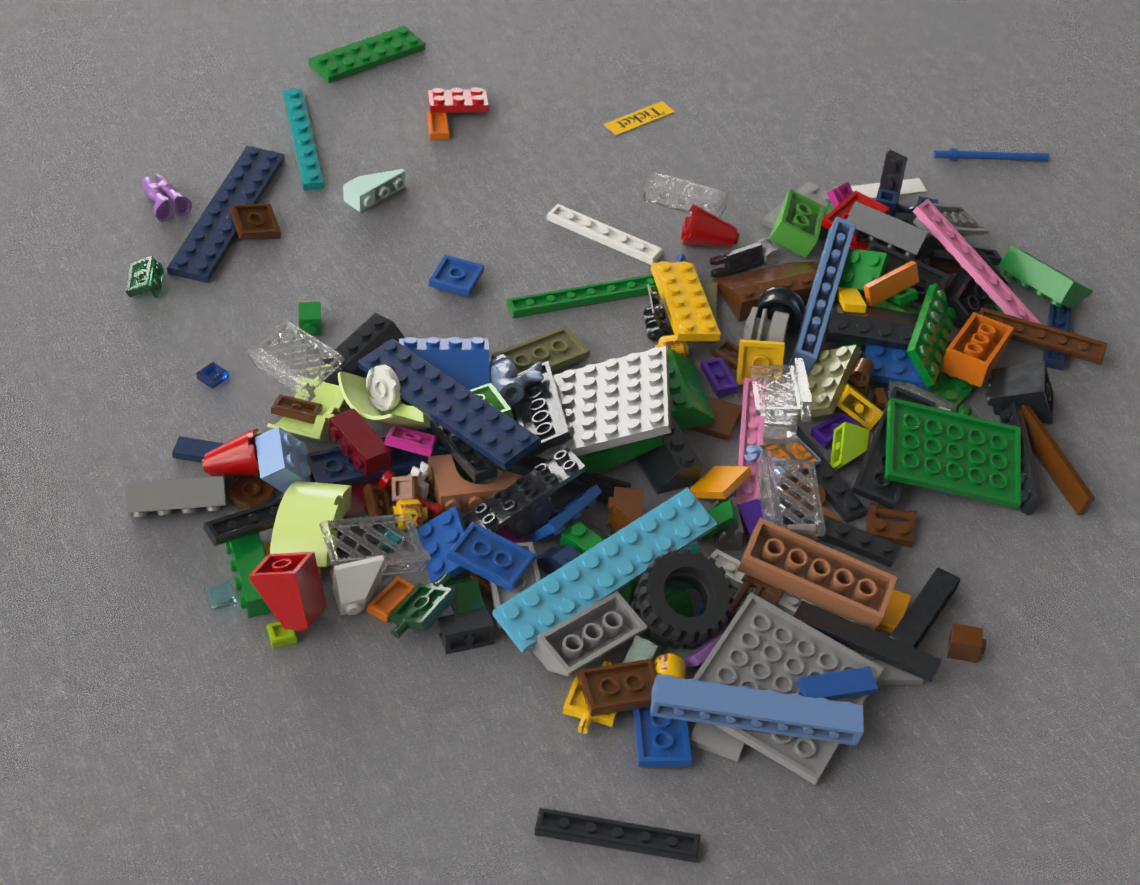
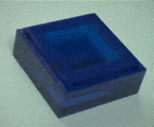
[196,362,229,389]

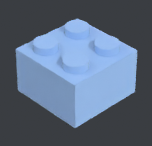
[255,427,311,493]

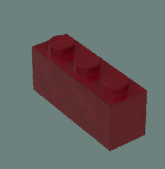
[328,408,391,477]

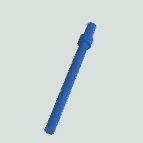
[933,149,1049,161]

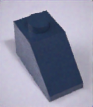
[536,544,581,575]

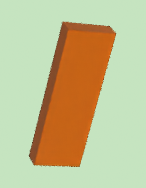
[864,261,919,307]

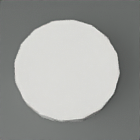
[366,365,401,411]

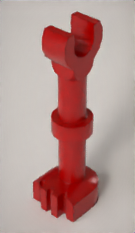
[378,469,444,520]

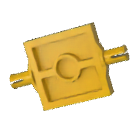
[563,661,618,734]

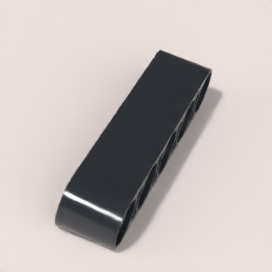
[890,567,961,649]

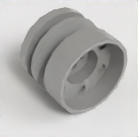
[743,307,790,343]

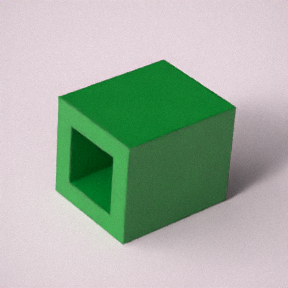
[299,302,321,336]

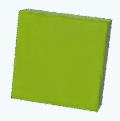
[266,622,297,649]

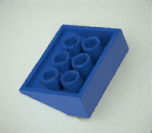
[399,337,490,390]

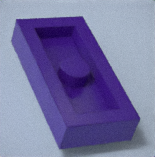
[700,357,739,397]
[810,412,860,448]

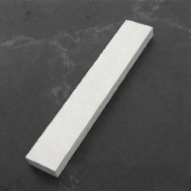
[547,204,663,265]

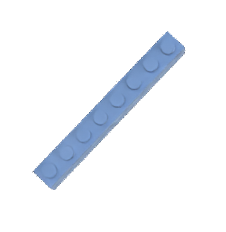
[789,217,856,372]
[650,675,864,746]

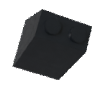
[987,361,1054,424]

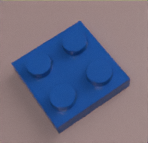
[429,255,484,297]

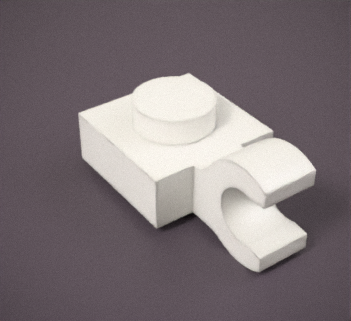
[407,461,430,501]

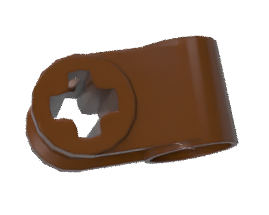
[848,358,874,398]

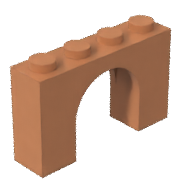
[427,454,524,513]

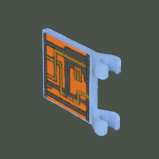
[744,432,821,485]

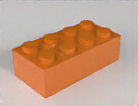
[940,312,1014,387]

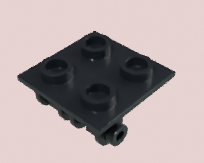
[643,284,670,342]

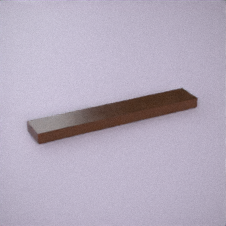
[979,307,1108,365]
[1021,404,1095,515]

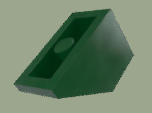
[446,578,485,614]

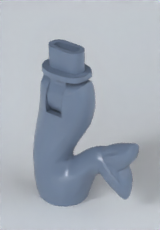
[490,354,544,405]

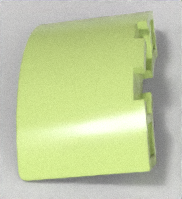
[338,371,430,430]
[267,377,348,441]
[270,481,352,567]

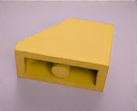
[837,383,883,430]

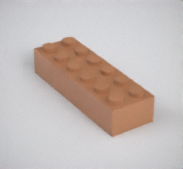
[737,518,897,630]

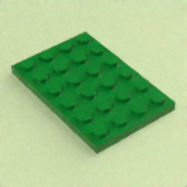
[885,397,1021,509]

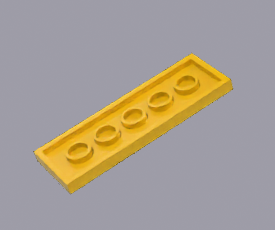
[651,261,721,341]

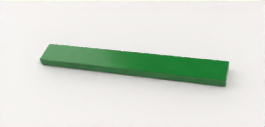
[506,274,659,318]

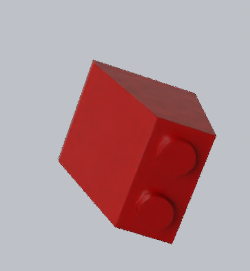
[249,552,327,632]

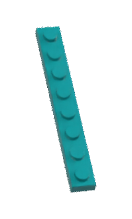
[282,88,324,190]

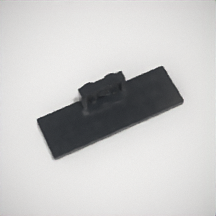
[462,448,587,541]

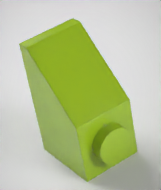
[830,422,870,471]

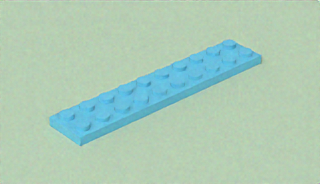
[492,488,717,653]

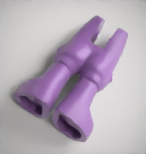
[142,174,192,222]

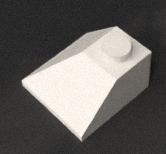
[332,555,384,616]

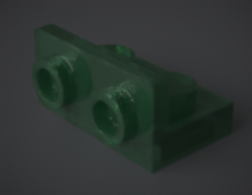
[125,256,164,299]

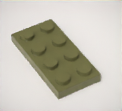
[491,326,590,374]
[792,345,860,420]

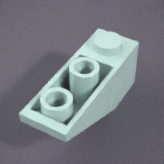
[343,169,405,212]

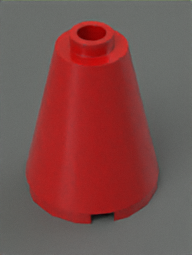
[680,204,740,248]
[202,429,261,476]

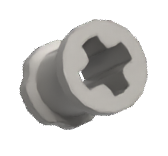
[758,237,781,265]

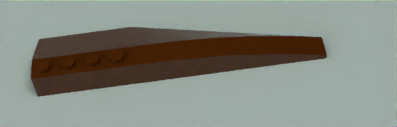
[713,257,961,322]

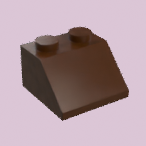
[606,487,643,536]

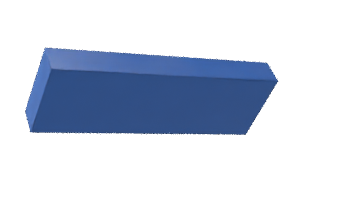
[797,667,879,700]

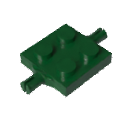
[389,572,457,639]

